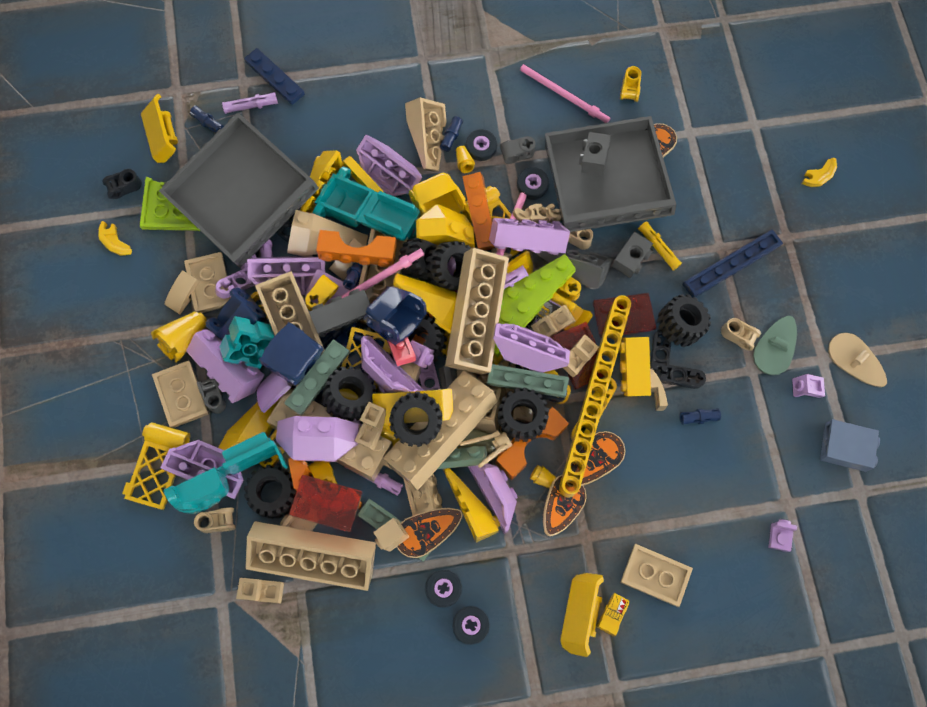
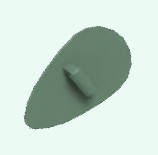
[753,316,797,375]

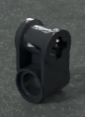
[102,169,142,199]

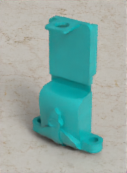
[312,166,421,241]
[164,432,288,514]

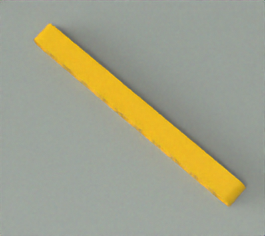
[559,295,631,498]

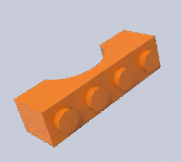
[462,172,495,251]
[316,230,397,267]
[495,407,569,481]

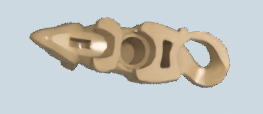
[513,204,561,224]

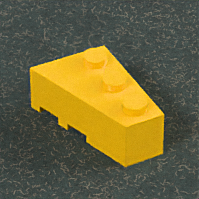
[619,337,651,396]

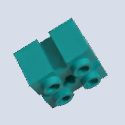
[219,316,275,369]

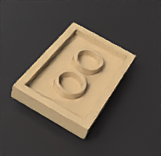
[184,252,231,313]
[152,360,209,428]
[620,544,693,607]

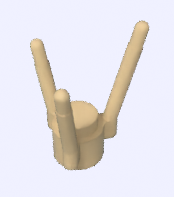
[460,430,512,468]

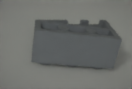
[309,289,370,338]

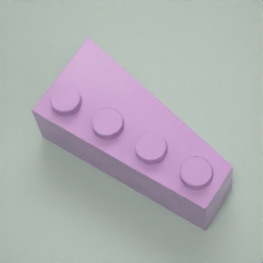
[489,218,570,255]
[186,329,264,403]

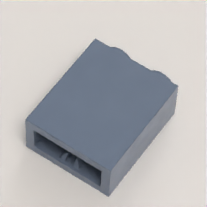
[820,419,880,472]

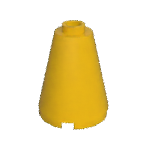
[151,311,207,362]

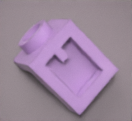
[411,340,434,368]
[792,374,825,398]
[768,520,797,552]

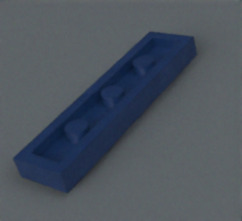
[244,48,305,105]

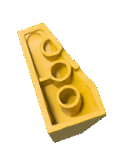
[300,150,343,213]
[393,273,457,334]
[218,398,281,450]
[443,468,500,542]

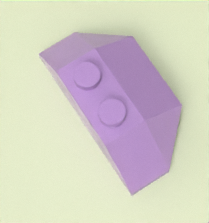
[356,135,422,196]
[247,256,325,295]
[493,323,570,373]
[361,336,424,393]
[276,416,359,462]
[160,440,244,499]
[468,463,518,534]

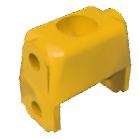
[409,172,467,218]

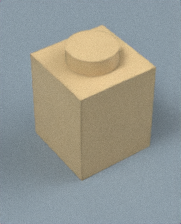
[373,518,409,552]

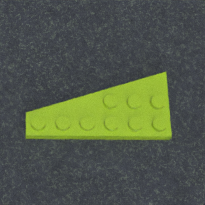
[140,177,200,231]
[494,254,576,358]

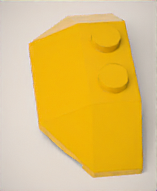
[416,205,475,249]

